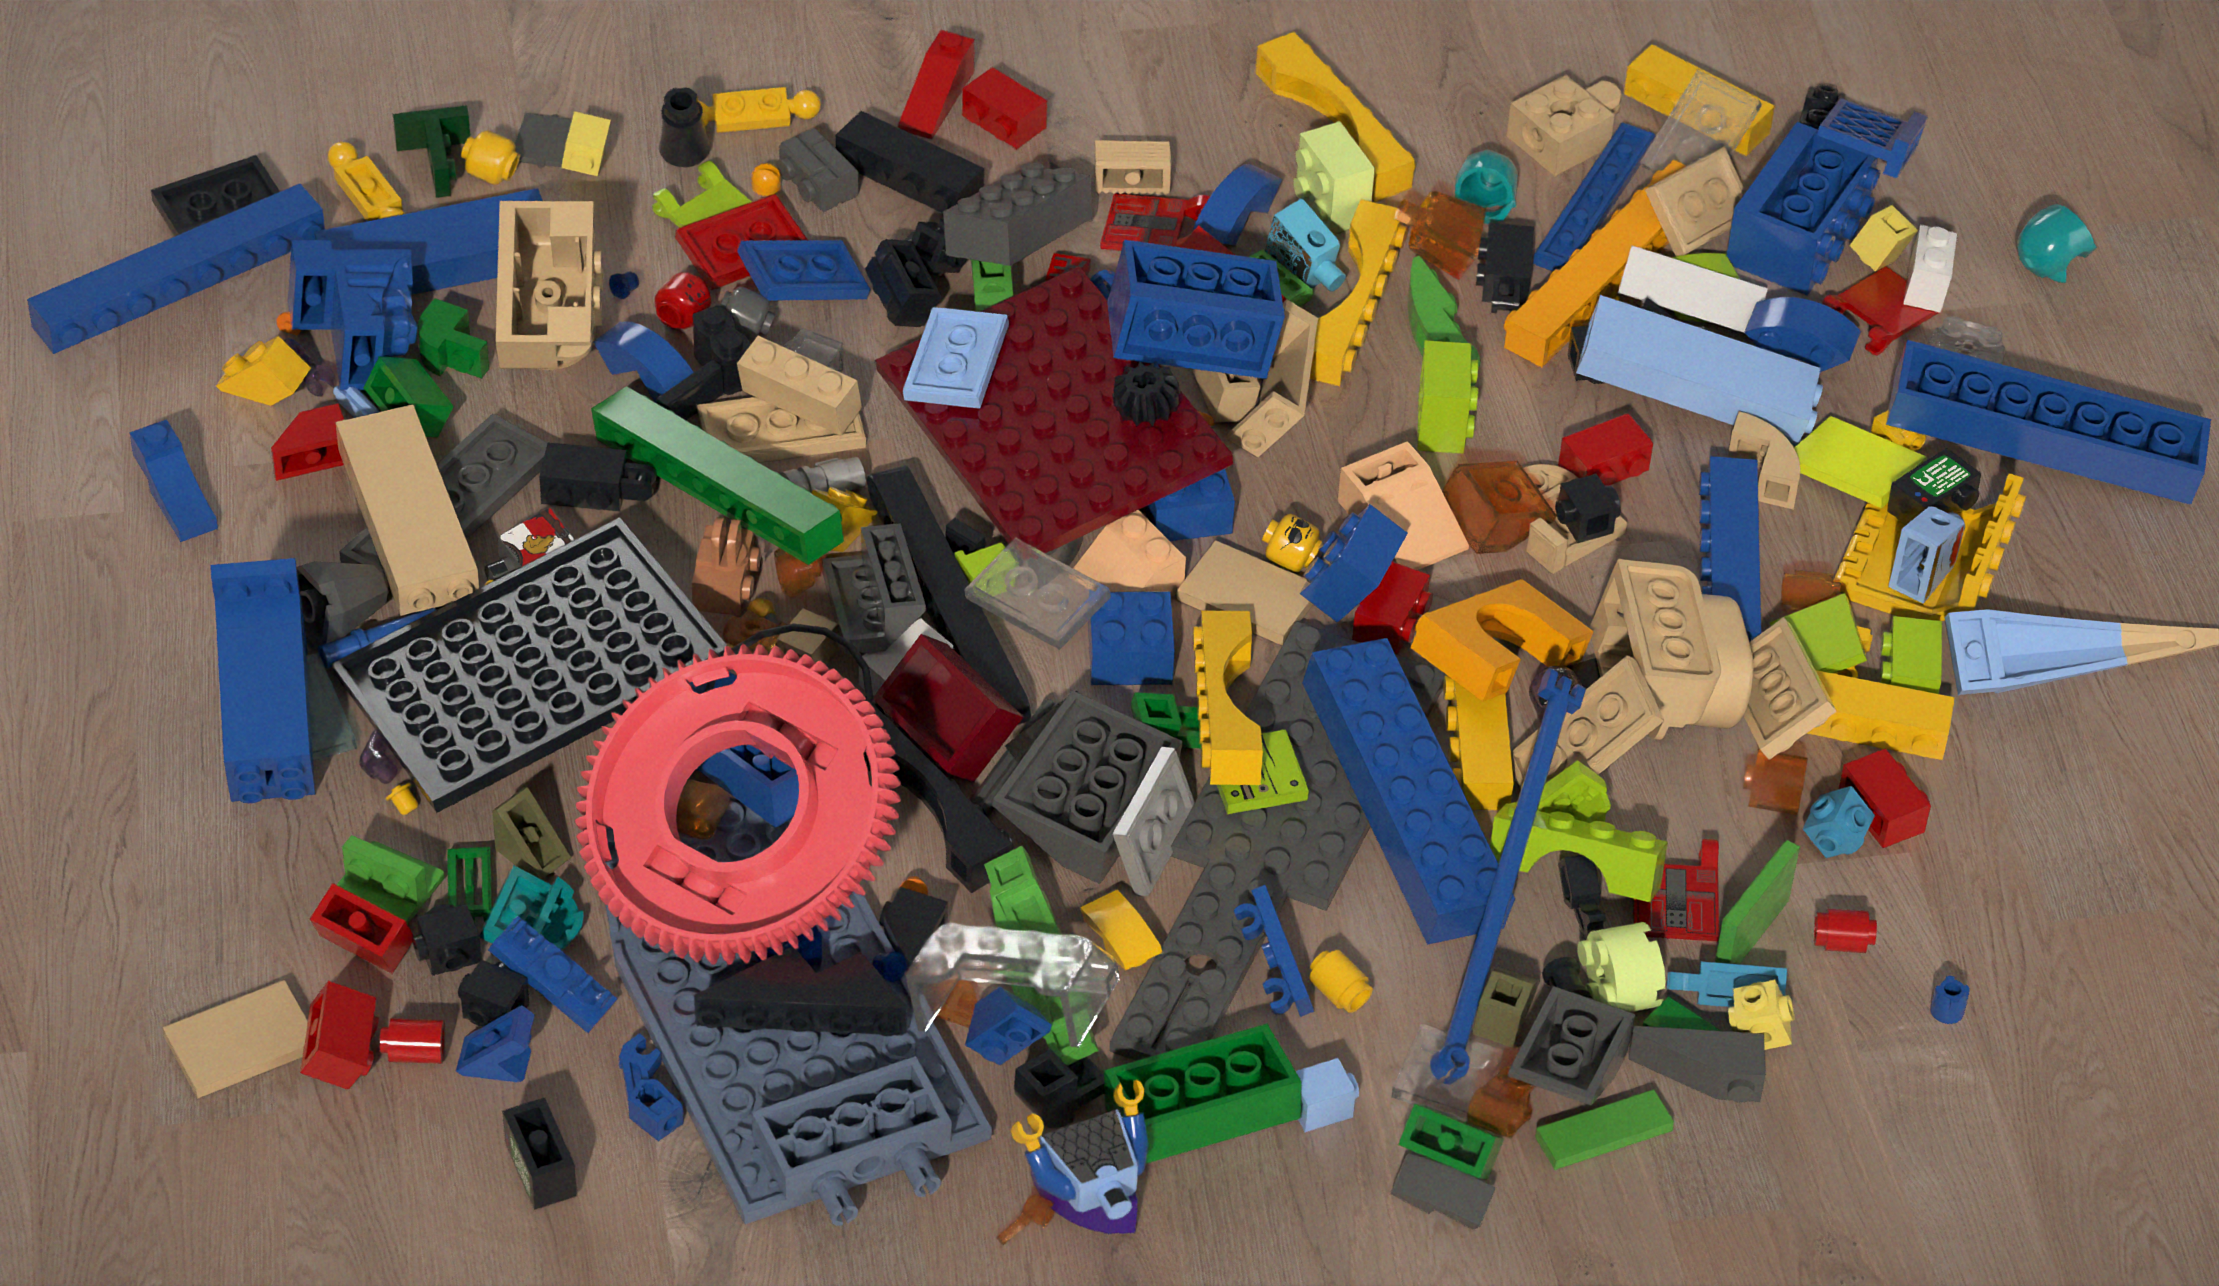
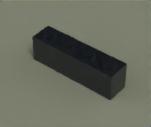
[835,111,984,213]

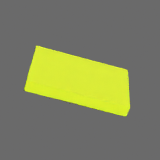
[1794,416,1927,508]

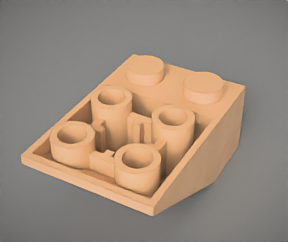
[1338,441,1469,570]

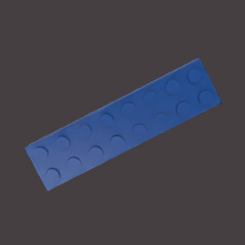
[1886,340,2211,505]
[1302,638,1515,945]

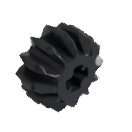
[1112,361,1180,427]

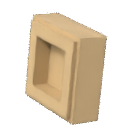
[1527,517,1567,574]

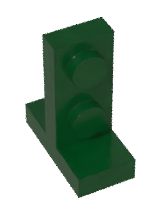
[392,105,471,198]

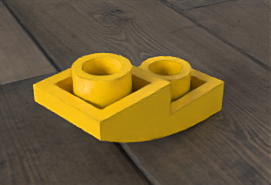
[1080,890,1162,971]

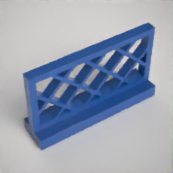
[1816,98,1928,179]

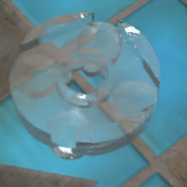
[1928,316,2005,365]

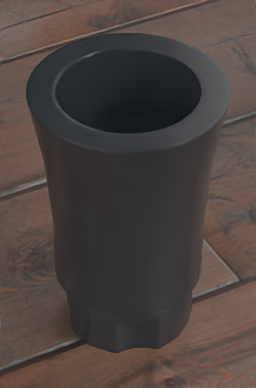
[659,87,711,167]

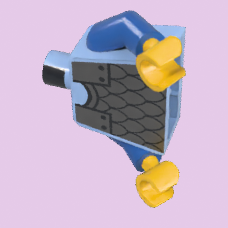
[1011,1080,1148,1219]

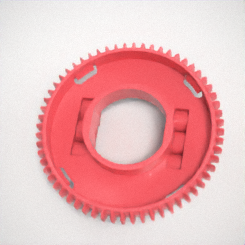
[574,644,901,965]

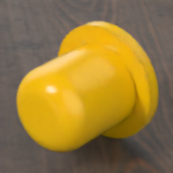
[385,782,418,815]

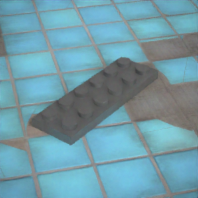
[339,414,547,590]

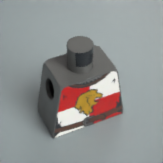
[485,507,575,581]

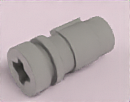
[780,457,866,493]

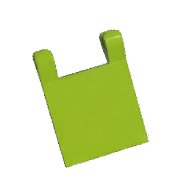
[652,161,752,228]

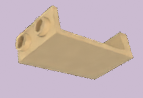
[1227,300,1318,457]

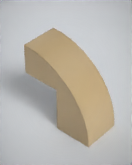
[1728,411,1800,510]

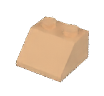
[1072,510,1186,597]

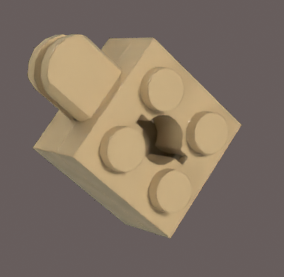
[1507,75,1622,176]

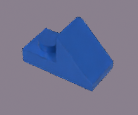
[456,1005,535,1082]

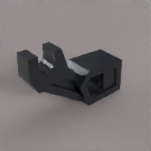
[1558,855,1606,940]

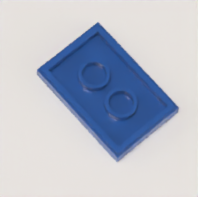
[737,240,870,301]

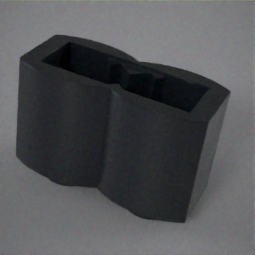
[693,305,751,396]

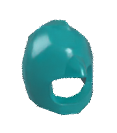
[1455,149,1518,224]
[2017,204,2097,283]

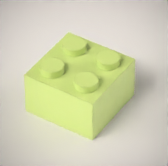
[1293,122,1375,234]

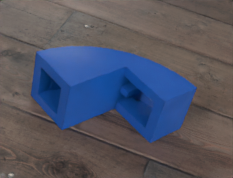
[1193,164,1282,246]
[593,321,694,404]

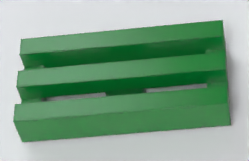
[447,847,492,923]

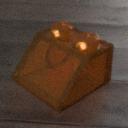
[1442,461,1557,554]

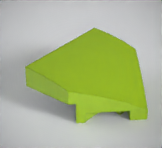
[1537,760,1611,823]

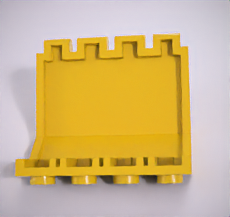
[1832,473,2027,621]

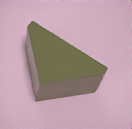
[492,787,571,880]

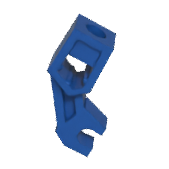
[619,1033,684,1142]

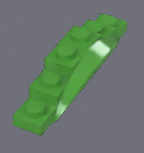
[984,846,1099,1066]

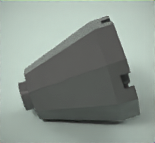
[297,561,389,649]

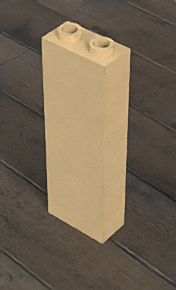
[336,405,479,616]

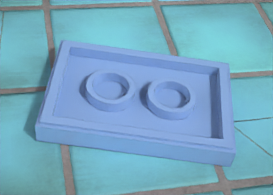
[903,307,1009,408]

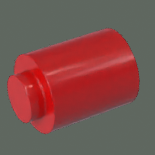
[380,1018,445,1064]

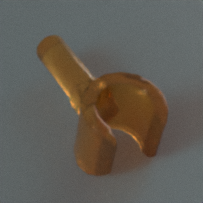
[997,1195,1055,1245]

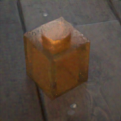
[1743,749,1808,815]

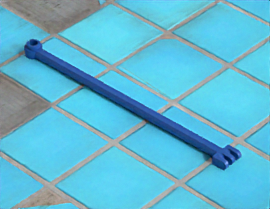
[1430,668,1586,1084]

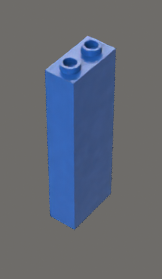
[314,188,543,295]

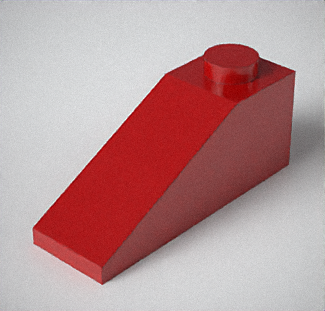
[898,30,975,140]

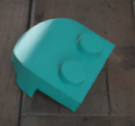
[479,865,584,951]

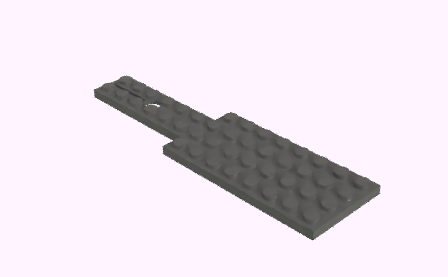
[1109,621,1446,1061]

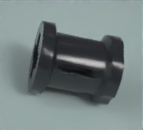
[1542,957,1592,999]

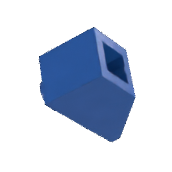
[965,987,1051,1065]

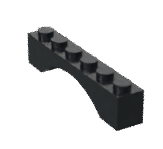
[862,693,1014,893]

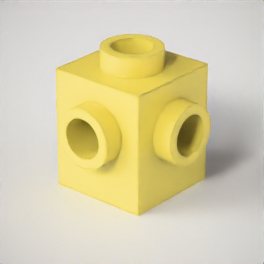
[1728,980,1794,1050]

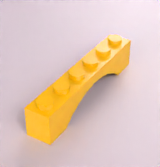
[1255,32,1416,202]
[1310,200,1408,386]
[1192,610,1263,785]

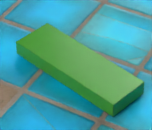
[1535,1089,1674,1170]

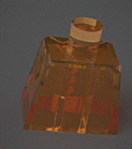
[1395,191,1486,280]

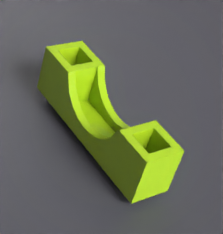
[1490,802,1668,902]

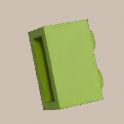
[1880,616,1942,694]

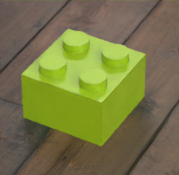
[1417,340,1478,454]

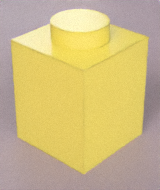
[561,111,611,177]
[1850,205,1918,272]

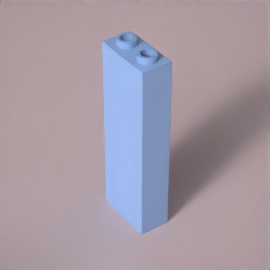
[1576,295,1823,446]

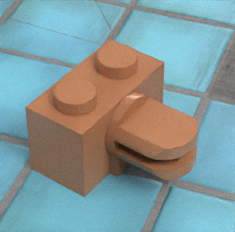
[692,517,761,616]

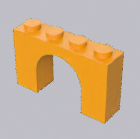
[1410,579,1594,702]

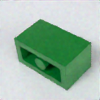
[363,356,454,438]
[1398,1103,1504,1179]

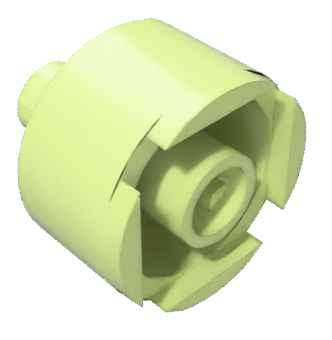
[1578,922,1665,1012]

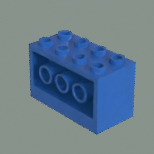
[1727,122,1880,296]
[1107,240,1285,379]

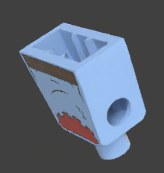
[1888,507,1965,604]

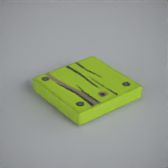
[1217,729,1309,814]

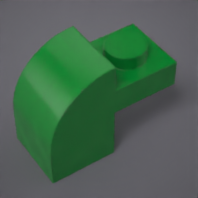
[418,298,489,379]

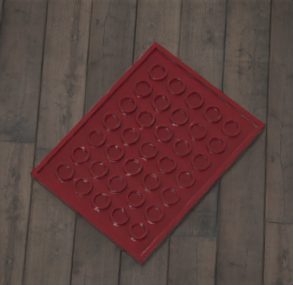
[875,266,1233,564]

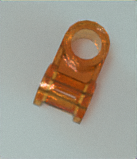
[676,779,730,840]
[1467,1066,1536,1139]

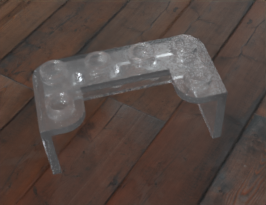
[905,923,1120,1048]

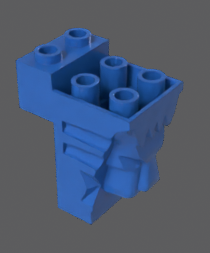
[288,240,418,390]

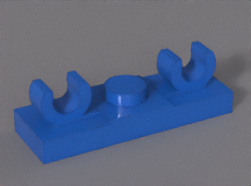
[1234,885,1314,1017]
[488,916,617,1033]

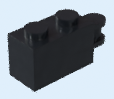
[1476,223,1534,314]
[539,442,657,512]

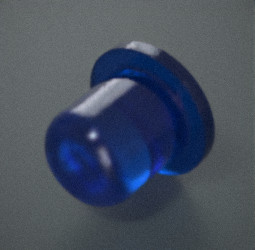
[609,271,639,299]
[872,951,906,982]

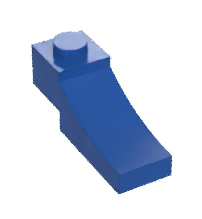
[129,419,218,542]

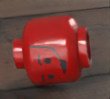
[654,272,711,329]

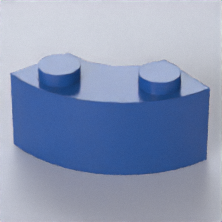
[1745,297,1861,373]

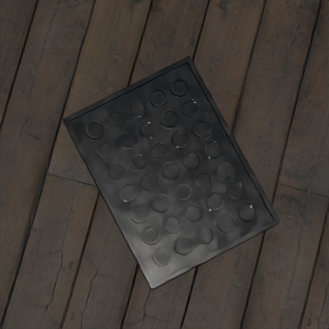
[331,517,728,813]

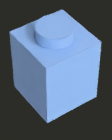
[1296,1058,1359,1132]

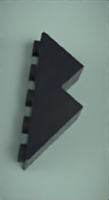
[694,946,907,1036]

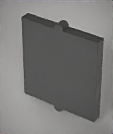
[515,113,572,168]

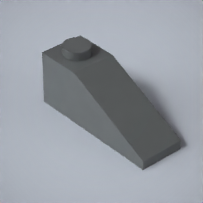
[1628,1026,1766,1102]

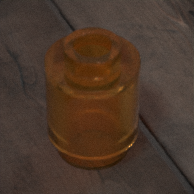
[1781,570,1840,610]

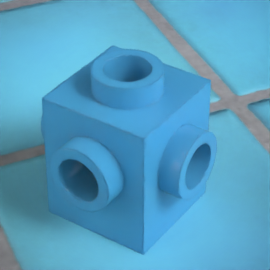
[1802,786,1875,858]

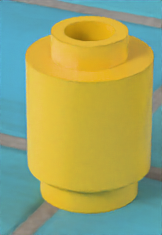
[1309,950,1373,1013]

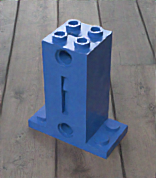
[210,558,316,804]

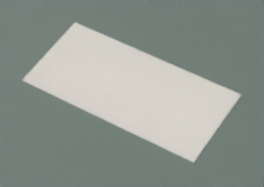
[1618,246,1768,333]

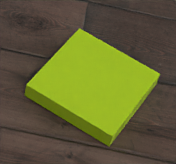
[1769,593,1867,674]

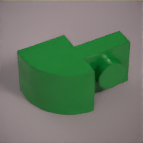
[1131,692,1201,749]

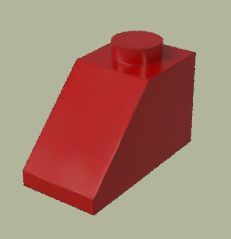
[271,403,344,481]

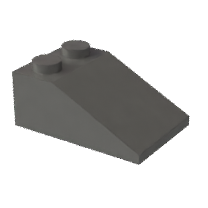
[1508,986,1635,1105]

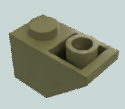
[1473,966,1540,1048]

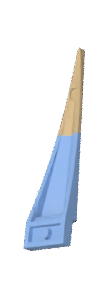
[1945,609,2219,695]

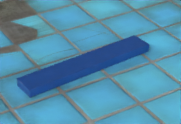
[1533,122,1656,271]

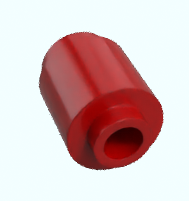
[1814,908,1877,953]

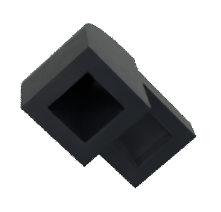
[1014,1049,1104,1128]

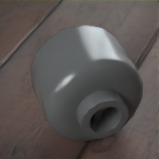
[720,286,775,343]

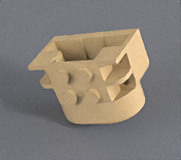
[495,201,604,370]
[1589,559,1753,740]

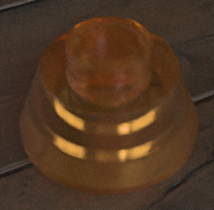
[774,548,821,598]

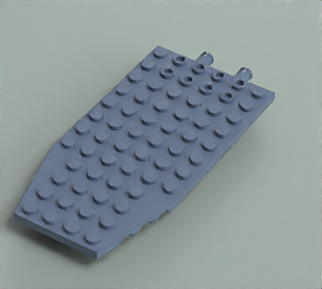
[604,783,992,1226]

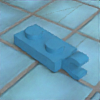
[1666,961,1787,1007]

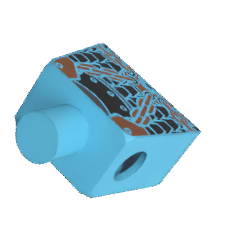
[1264,198,1346,292]

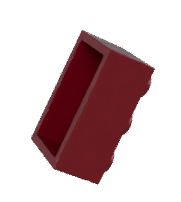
[873,634,1023,782]

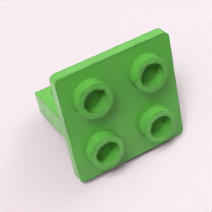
[337,835,444,925]

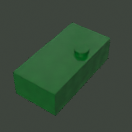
[1104,1023,1301,1164]

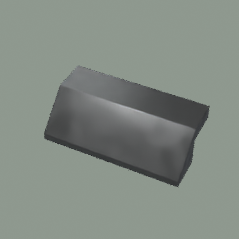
[822,523,926,654]

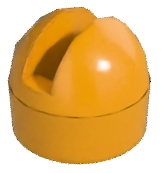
[751,163,781,196]

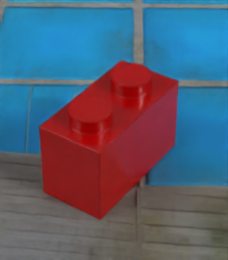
[962,67,1047,149]
[1558,413,1653,486]
[1352,562,1433,655]
[1838,748,1931,848]
[310,883,414,974]
[300,981,379,1090]

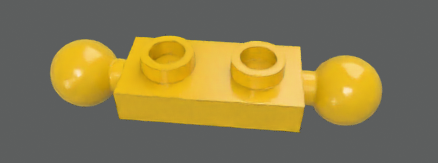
[699,87,821,133]
[328,142,406,221]

